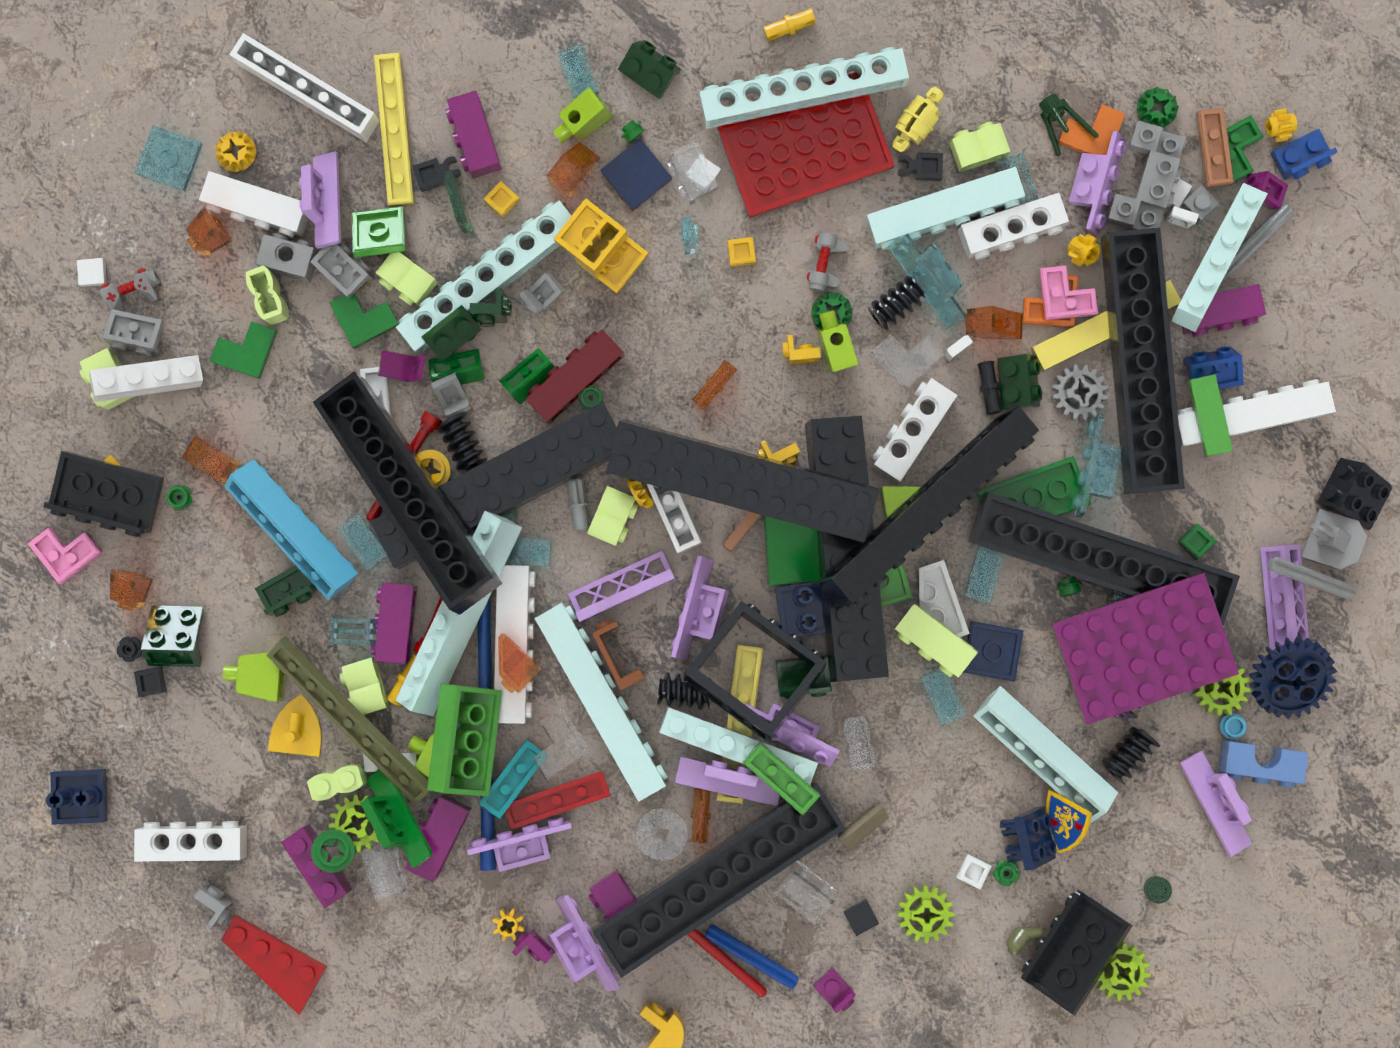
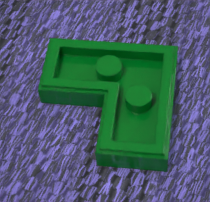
[1227,115,1264,183]
[329,294,399,349]
[210,321,277,379]

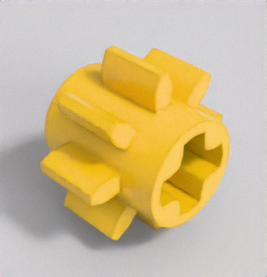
[1265,108,1297,142]
[1068,234,1100,267]
[492,908,525,941]

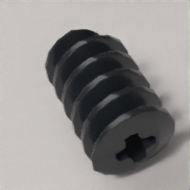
[868,276,925,331]
[438,412,488,471]
[657,672,712,710]
[1101,727,1160,785]

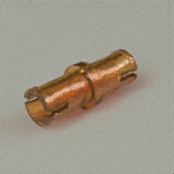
[692,360,737,410]
[690,788,711,843]

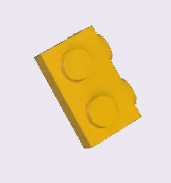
[757,440,800,465]

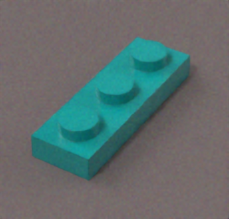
[478,740,548,819]

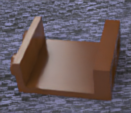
[592,619,646,691]

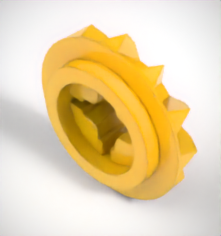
[215,131,256,172]
[417,450,451,486]
[626,479,654,509]

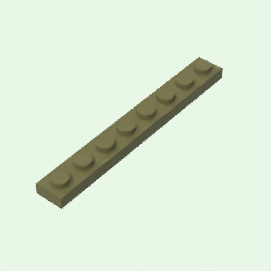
[267,636,430,805]

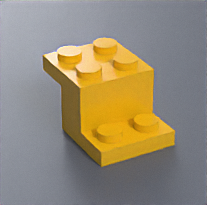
[554,198,649,294]

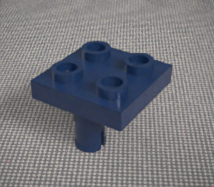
[775,581,826,637]
[46,769,108,825]
[1000,806,1056,870]

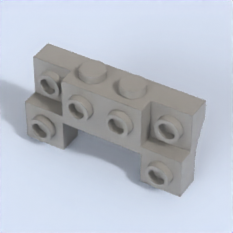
[1106,121,1186,230]

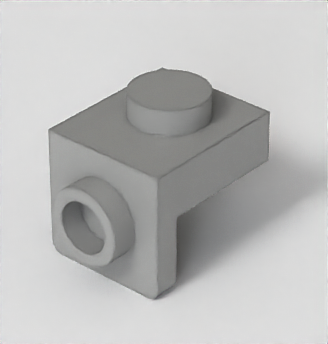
[519,271,566,314]
[431,372,471,419]
[194,885,232,929]

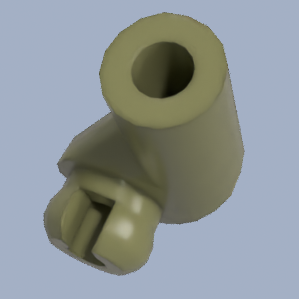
[1007,926,1042,955]

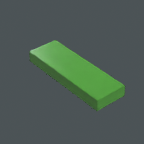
[1188,374,1233,457]
[743,741,821,815]

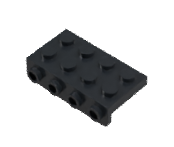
[43,451,164,537]
[1021,890,1133,1016]

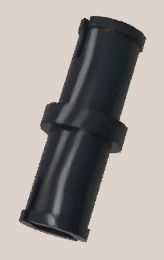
[977,361,1002,415]

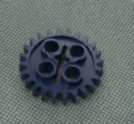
[1249,636,1337,719]

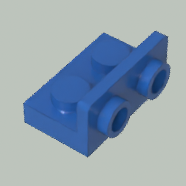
[1270,129,1338,180]
[1183,347,1244,389]

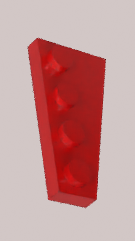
[221,915,327,1015]

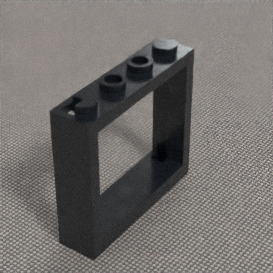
[684,601,827,743]

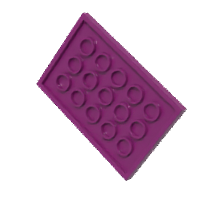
[1051,573,1239,725]

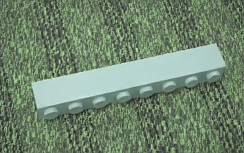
[396,511,522,716]
[534,603,668,802]

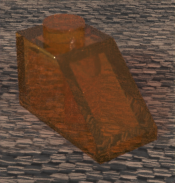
[546,142,600,198]
[186,207,232,256]
[965,306,1023,340]
[182,435,240,484]
[110,569,153,611]
[498,633,543,693]

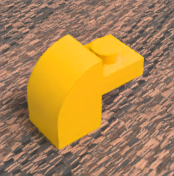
[640,1001,684,1048]

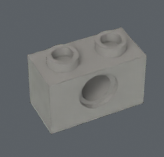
[255,233,318,283]

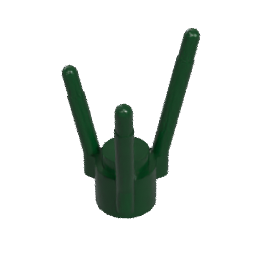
[1039,94,1099,156]

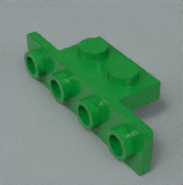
[360,769,433,868]

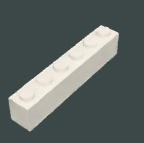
[229,33,380,143]
[1177,379,1336,447]
[494,565,536,724]

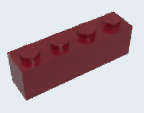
[526,329,625,425]

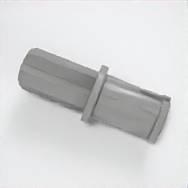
[568,478,590,531]

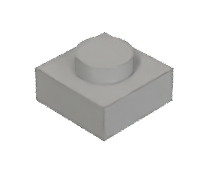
[1181,185,1219,223]

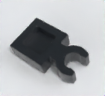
[898,152,943,181]
[413,156,462,192]

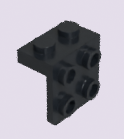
[1317,458,1392,530]

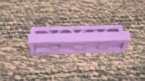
[1260,545,1309,650]
[568,551,675,622]

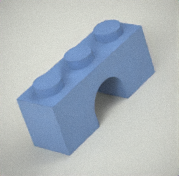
[1218,740,1308,788]

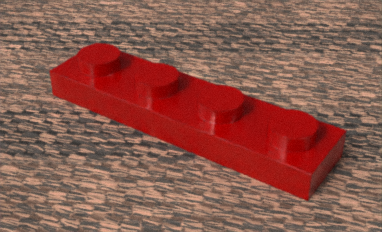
[505,770,611,830]

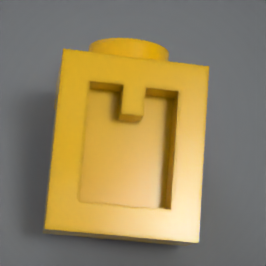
[782,335,821,365]

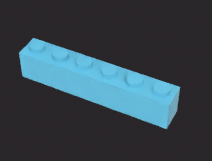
[224,459,358,601]

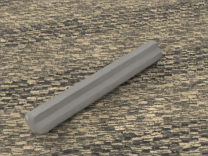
[1222,204,1294,282]
[1267,557,1357,599]

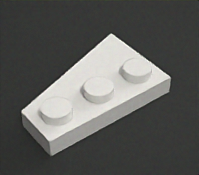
[919,560,970,637]

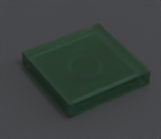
[443,170,473,234]

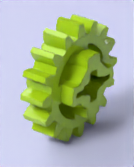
[1191,662,1251,716]
[328,795,380,853]
[896,884,955,944]
[1096,941,1151,1001]

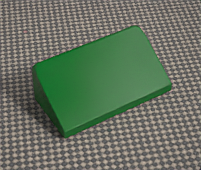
[499,348,555,404]
[428,349,485,385]

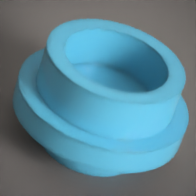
[1219,713,1247,740]

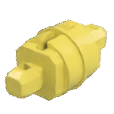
[892,87,944,154]

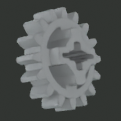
[1050,364,1108,421]

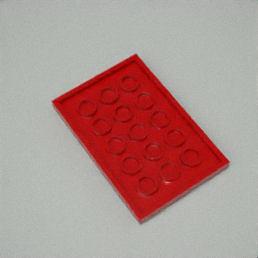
[717,72,895,219]

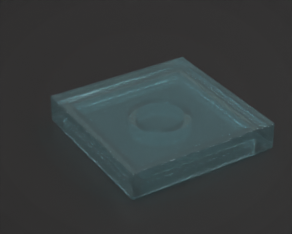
[135,126,203,191]

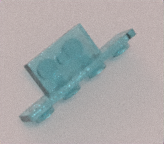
[888,234,967,329]
[1073,413,1122,518]

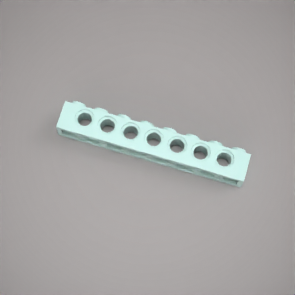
[699,47,909,129]
[396,200,571,355]

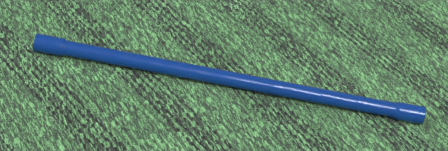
[478,597,496,871]

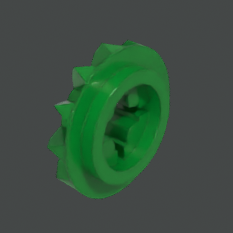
[1137,87,1179,127]
[811,292,853,329]
[311,829,355,873]

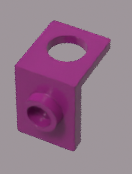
[378,350,425,383]

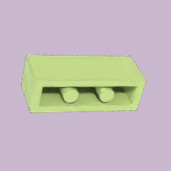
[895,603,978,677]

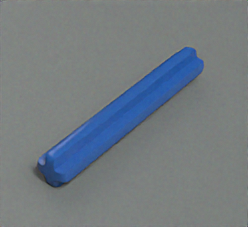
[705,924,799,990]

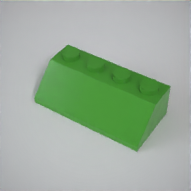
[427,684,502,796]

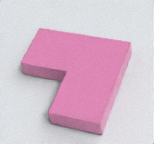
[1039,265,1098,321]
[28,528,103,584]

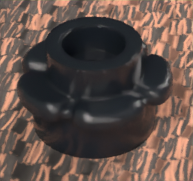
[117,637,142,662]

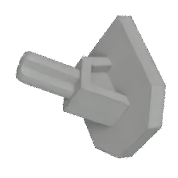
[1302,509,1368,571]

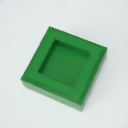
[1178,523,1216,560]

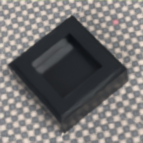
[134,667,167,697]
[843,899,879,936]

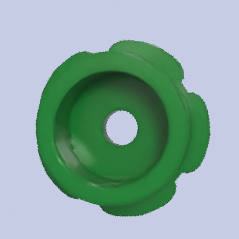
[621,120,645,143]
[578,385,604,410]
[166,485,192,510]
[1056,577,1082,597]
[993,860,1020,886]

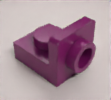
[1245,171,1288,209]
[512,929,555,964]
[813,967,855,1013]

